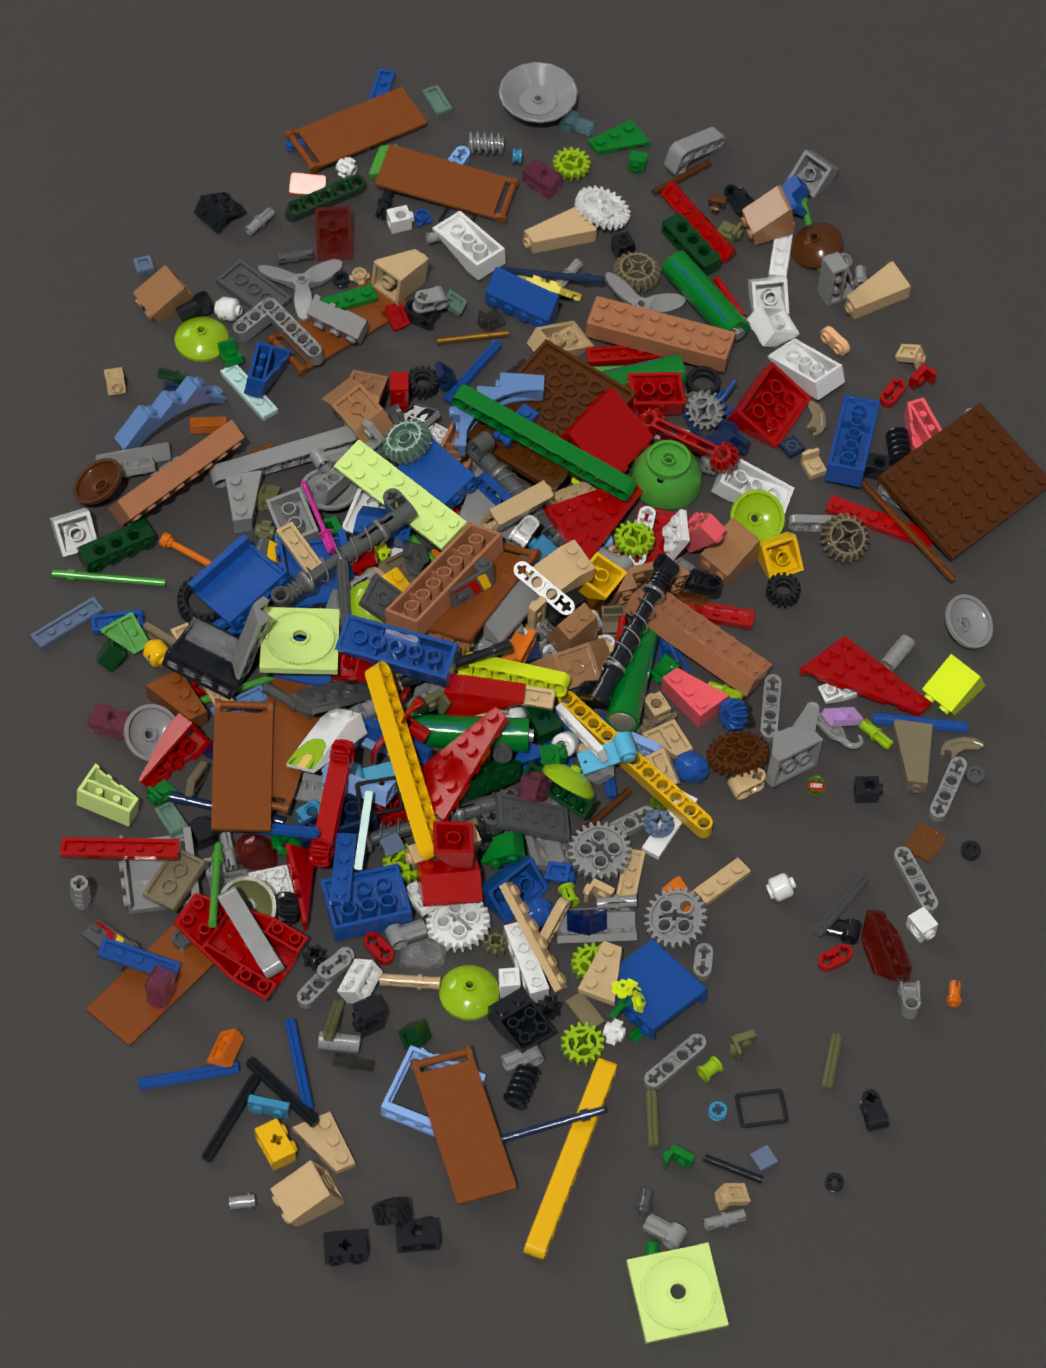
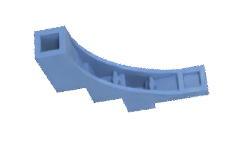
[449,372,544,457]
[114,376,227,450]

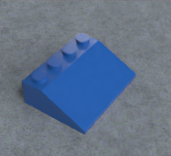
[320,863,412,942]

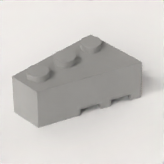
[817,252,855,306]
[306,294,370,345]
[225,470,262,533]

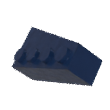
[297,794,378,849]

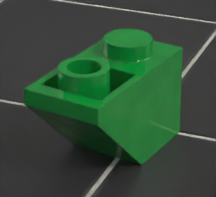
[481,831,525,869]

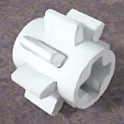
[336,157,358,179]
[602,1019,627,1046]

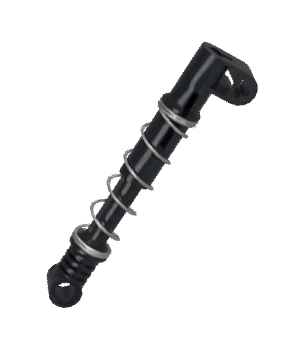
[576,554,679,707]

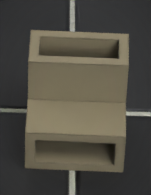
[600,605,626,638]

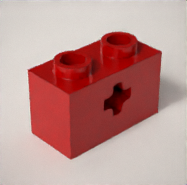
[390,372,409,412]

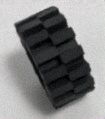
[408,365,439,400]
[766,572,801,609]
[371,1197,412,1226]

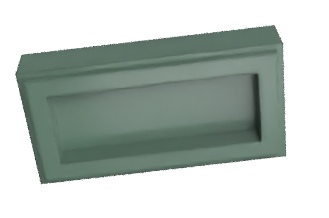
[422,85,453,118]
[154,802,188,838]

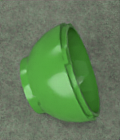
[630,440,703,510]

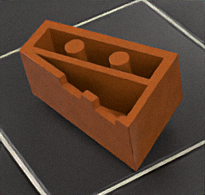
[145,672,208,728]

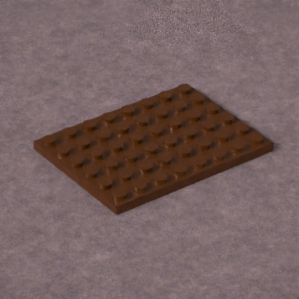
[466,339,636,492]
[877,403,1046,561]

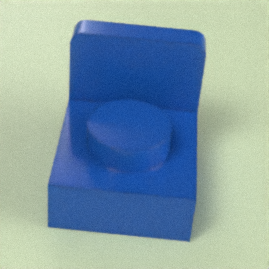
[544,861,576,884]

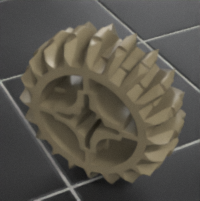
[613,250,661,295]
[820,513,870,563]

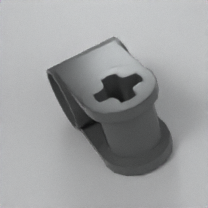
[403,541,429,576]

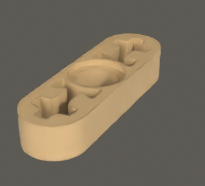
[540,897,571,948]

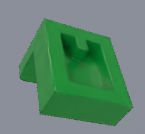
[627,150,649,173]
[217,338,244,367]
[319,515,343,537]
[650,654,682,684]
[539,743,568,765]
[146,779,177,806]
[661,1144,695,1170]

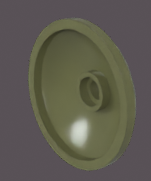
[218,876,277,917]

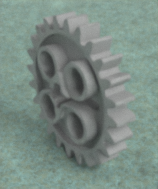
[568,821,632,882]
[644,886,709,950]

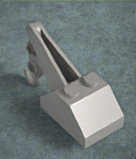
[765,702,864,788]

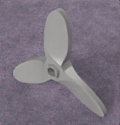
[258,259,342,322]
[605,272,686,314]

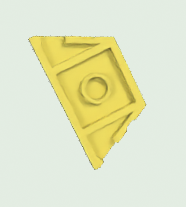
[517,275,582,301]

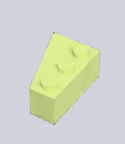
[77,763,139,827]

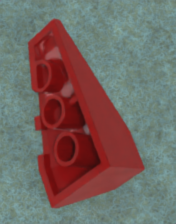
[444,674,526,716]
[139,713,212,788]
[286,843,317,932]

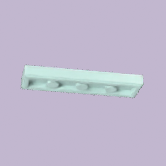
[220,365,278,422]
[354,791,373,871]

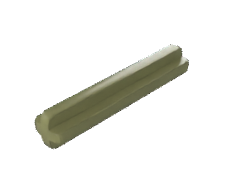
[323,999,344,1041]
[821,1033,843,1090]
[646,1090,660,1148]

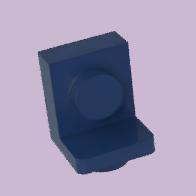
[434,361,457,392]

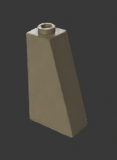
[892,719,933,793]

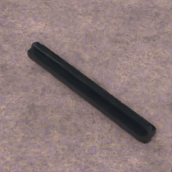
[246,1057,320,1128]
[202,1074,260,1163]

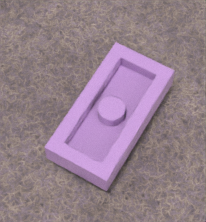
[821,707,864,727]

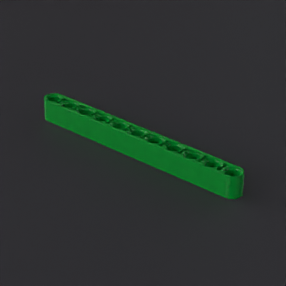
[451,384,637,501]

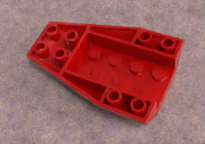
[173,893,308,1001]

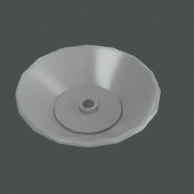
[499,62,578,123]

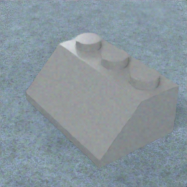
[265,487,319,541]

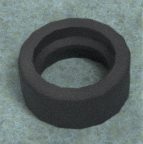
[686,366,721,400]

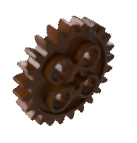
[706,730,770,777]

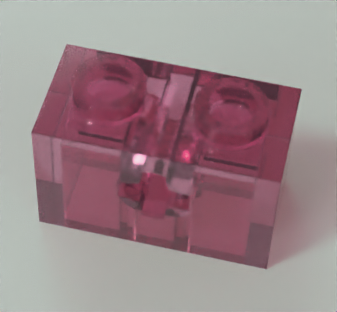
[522,158,563,199]
[87,702,130,743]
[517,771,553,802]
[145,964,176,1010]

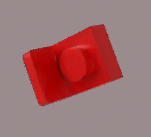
[381,302,410,331]
[908,364,937,391]
[351,547,377,576]

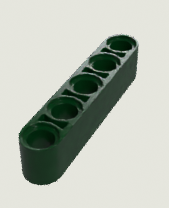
[285,174,365,222]

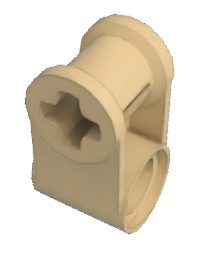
[727,768,766,800]

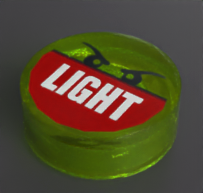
[806,775,826,795]

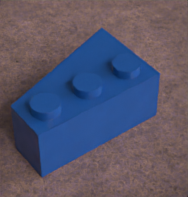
[244,341,292,398]

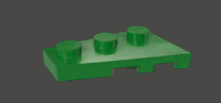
[588,119,650,156]

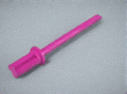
[301,479,337,555]

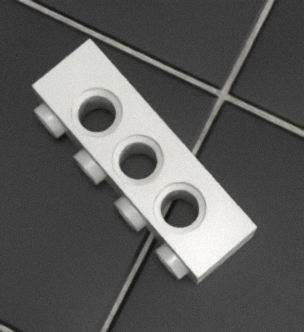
[503,922,549,1003]

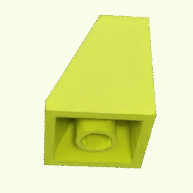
[922,654,986,716]

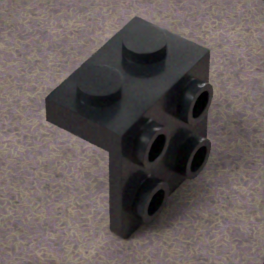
[194,192,247,233]

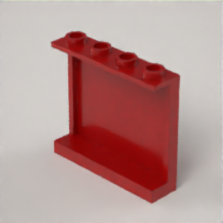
[560,387,654,473]

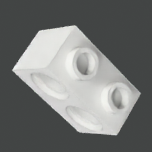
[337,959,383,1004]

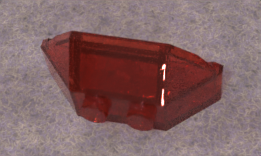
[861,910,912,982]

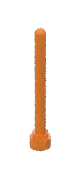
[159,532,212,566]

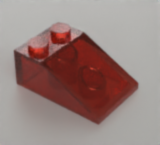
[315,206,353,261]

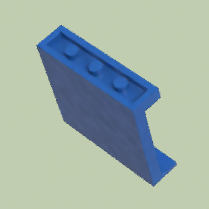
[396,438,478,509]
[275,529,356,608]
[188,533,291,631]
[614,939,707,1041]

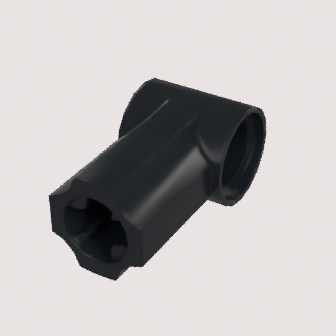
[176,291,214,323]
[825,918,862,945]

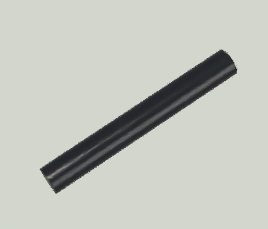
[703,1154,764,1184]

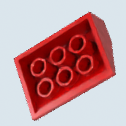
[726,362,812,449]

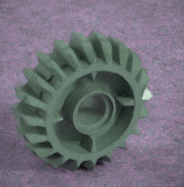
[382,418,432,466]

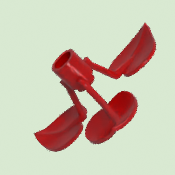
[370,686,431,765]

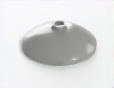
[301,469,357,511]
[945,594,993,649]
[124,704,175,762]

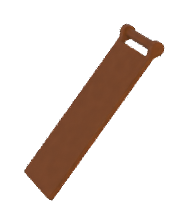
[284,87,427,173]
[375,144,520,224]
[267,278,406,376]
[428,542,541,642]
[261,678,323,815]
[211,698,273,832]
[87,925,214,1046]
[410,1045,517,1205]

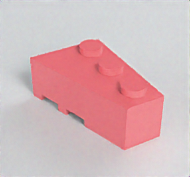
[904,397,942,452]
[685,512,726,553]
[661,668,729,728]

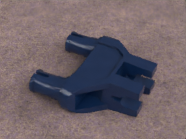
[690,419,750,458]

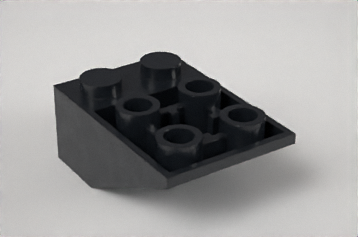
[488,987,556,1053]

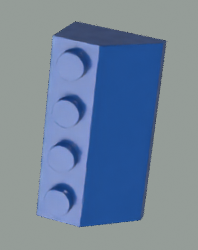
[485,266,559,327]

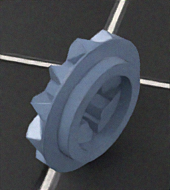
[643,808,675,838]

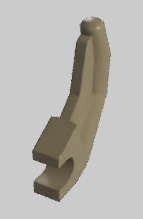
[806,400,827,440]
[636,711,678,735]
[939,736,984,761]

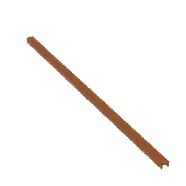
[861,478,956,581]

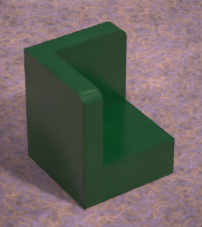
[96,638,126,672]
[398,1018,432,1050]

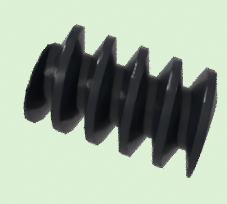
[885,427,911,466]
[503,1063,541,1111]

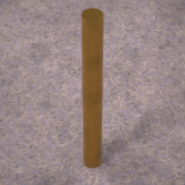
[437,329,509,345]

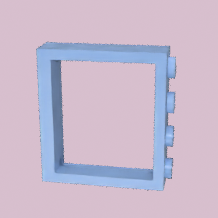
[321,736,398,807]
[381,1045,486,1137]

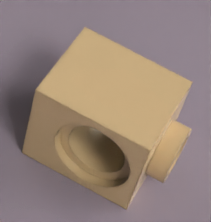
[642,691,671,720]

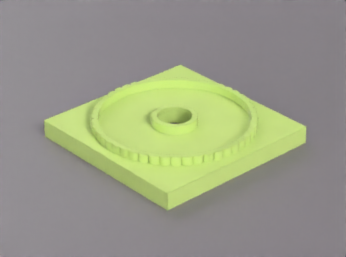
[260,607,340,675]
[626,1242,729,1344]

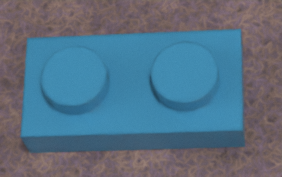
[247,1094,290,1119]

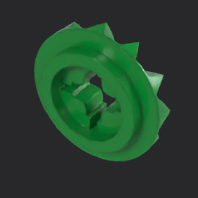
[270,835,301,858]

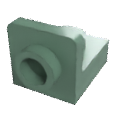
[438,289,467,316]

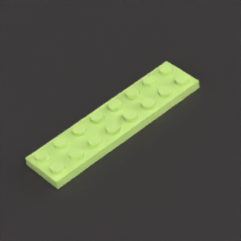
[334,439,468,551]

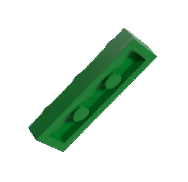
[321,284,378,311]

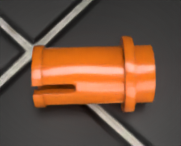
[946,980,962,1007]

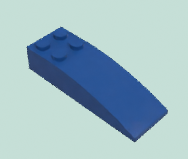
[825,394,880,488]
[335,614,460,687]

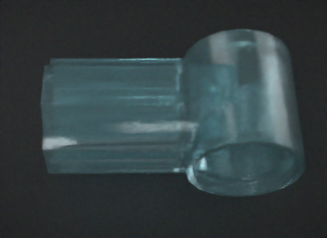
[559,110,596,136]

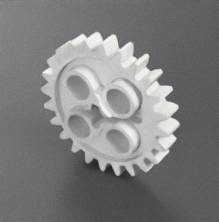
[575,185,631,231]
[426,902,491,953]

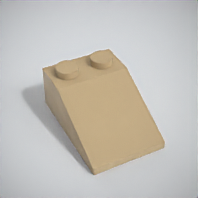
[527,321,594,357]
[525,539,595,600]

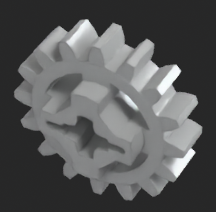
[685,389,725,430]

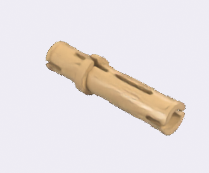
[379,973,441,990]

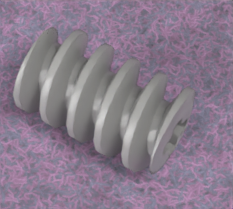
[469,132,504,155]

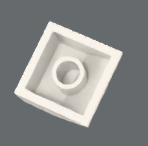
[748,276,789,314]
[747,305,800,347]
[50,508,97,557]

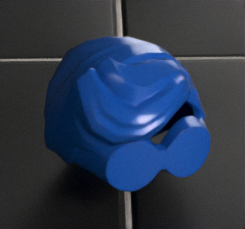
[674,751,709,784]
[523,897,554,929]

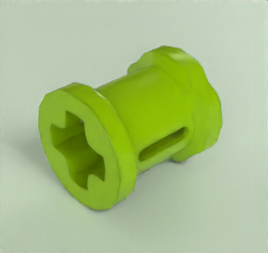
[557,882,580,908]
[696,1056,723,1082]

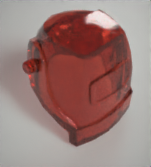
[234,834,278,870]

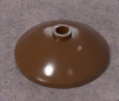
[791,222,844,269]
[73,458,123,505]

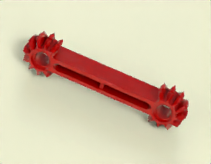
[638,407,740,474]
[309,739,355,868]

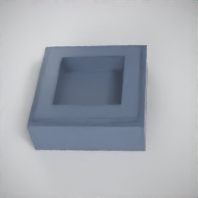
[133,255,155,276]
[379,830,405,856]
[749,1145,778,1173]

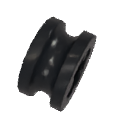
[333,271,349,289]
[825,1172,844,1193]

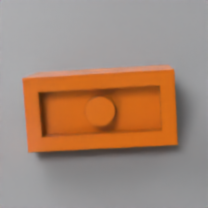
[502,628,536,663]

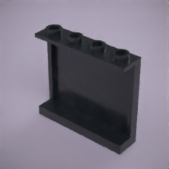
[161,615,261,700]

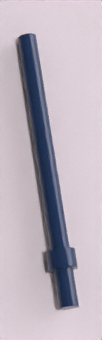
[500,266,605,284]
[500,1106,606,1143]

